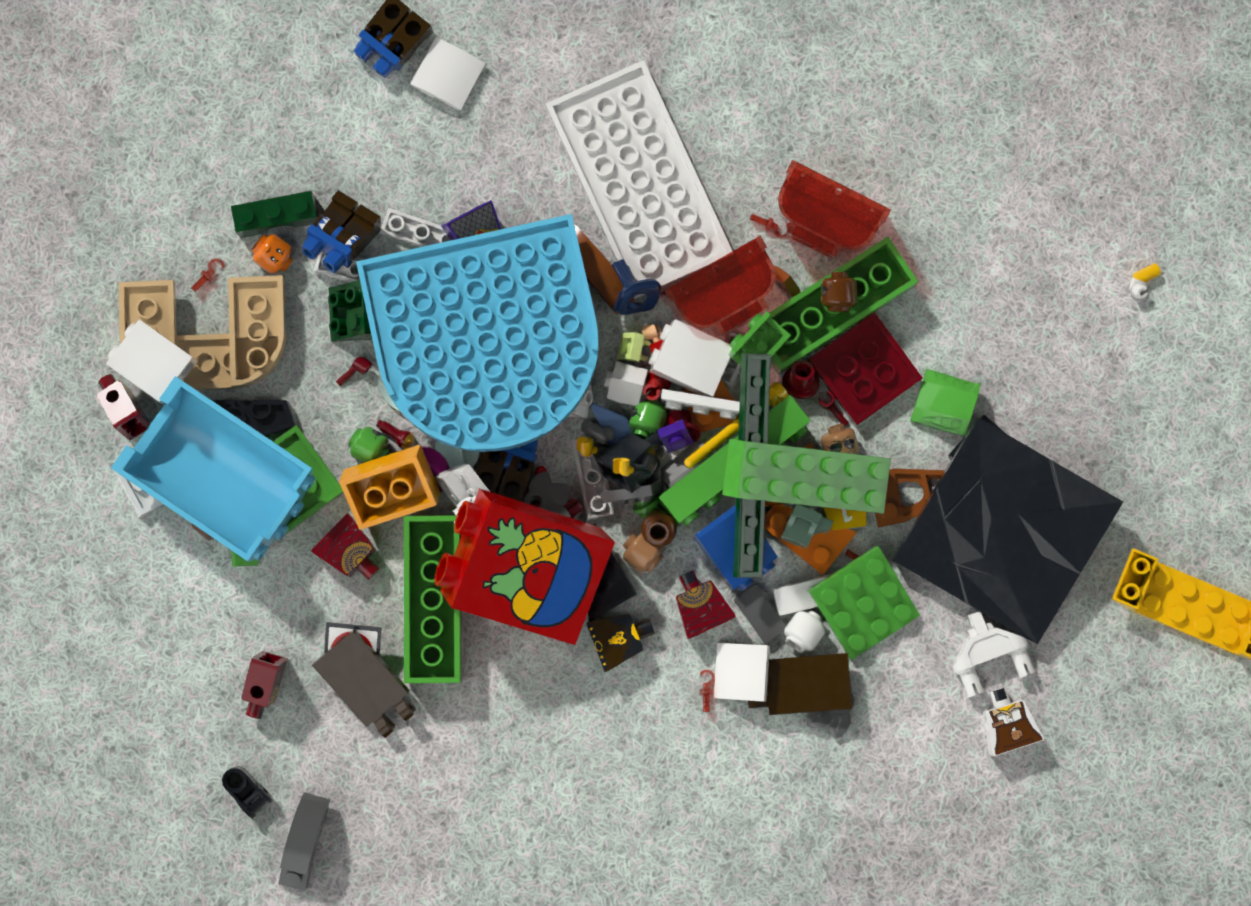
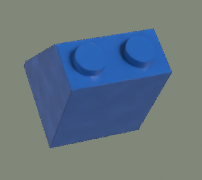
[694,505,778,591]

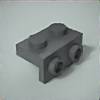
[600,467,664,506]

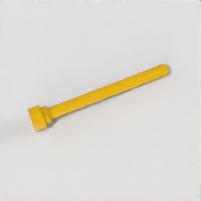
[684,382,788,468]

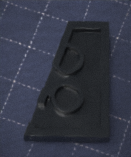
[212,400,295,437]
[588,523,637,622]

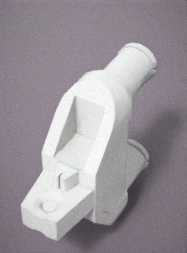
[952,611,1036,698]

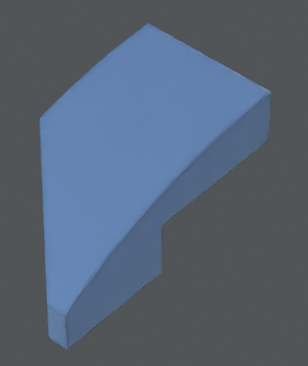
[590,402,633,446]

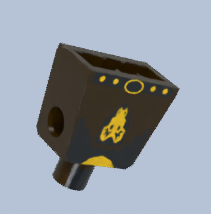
[586,614,655,672]

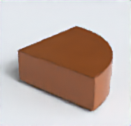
[768,265,801,298]

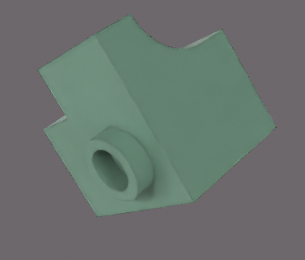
[780,504,833,549]

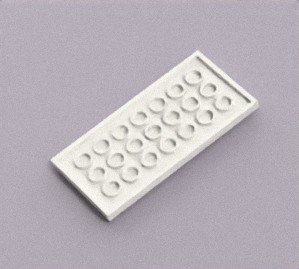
[546,60,734,299]

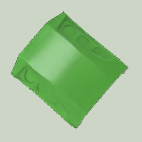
[910,369,981,436]

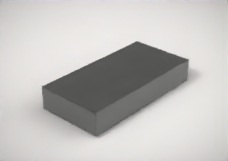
[734,584,786,645]

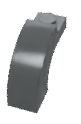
[278,792,330,891]

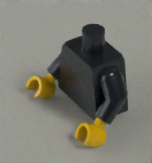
[576,433,664,493]

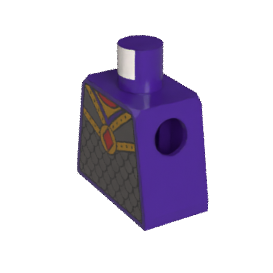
[441,200,501,240]

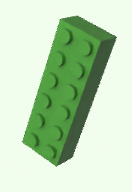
[749,237,918,375]
[658,395,810,527]
[722,439,891,514]
[404,516,462,683]

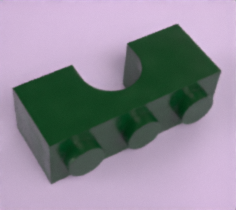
[231,191,319,238]

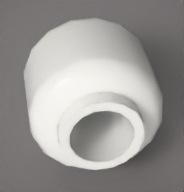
[784,611,825,653]

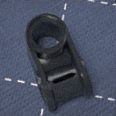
[222,766,274,819]

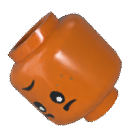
[251,233,293,274]

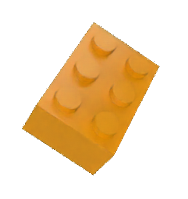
[339,445,440,530]

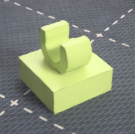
[617,332,651,362]

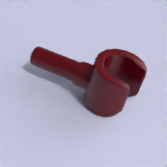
[336,357,372,386]
[818,391,849,426]

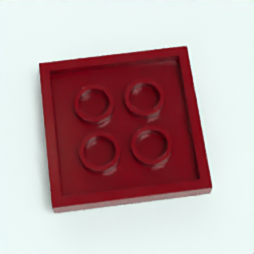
[808,313,923,426]

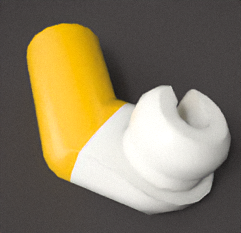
[1129,263,1161,299]

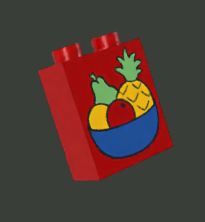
[435,488,615,645]

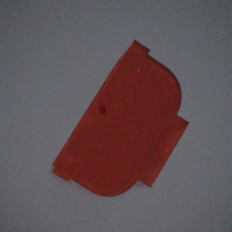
[778,160,891,260]
[660,235,776,337]

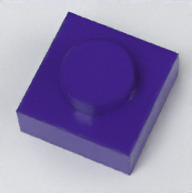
[657,420,694,453]

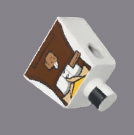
[983,687,1044,756]

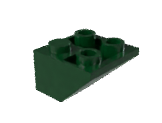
[328,280,372,342]

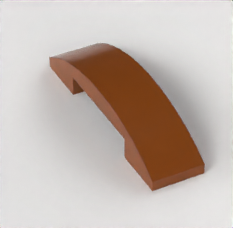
[574,224,635,315]

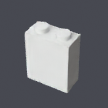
[106,319,197,405]
[648,319,732,397]

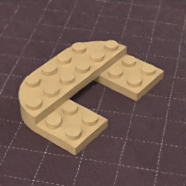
[119,275,287,390]

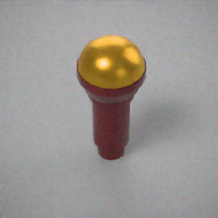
[376,420,414,449]

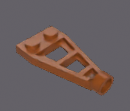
[875,468,945,528]

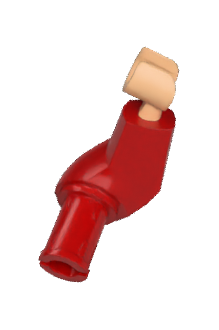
[642,324,671,400]

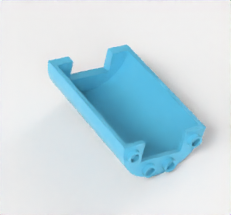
[111,376,316,562]

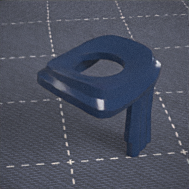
[612,259,661,315]

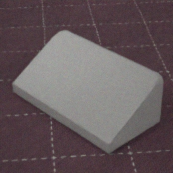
[660,440,713,488]

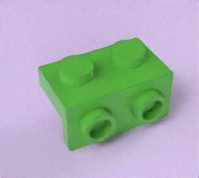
[729,311,791,366]

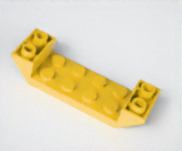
[1112,548,1251,660]

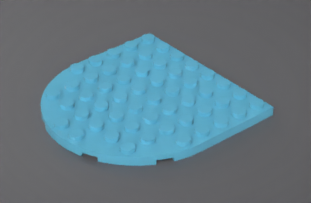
[356,214,599,452]

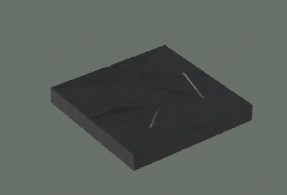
[893,417,1123,645]

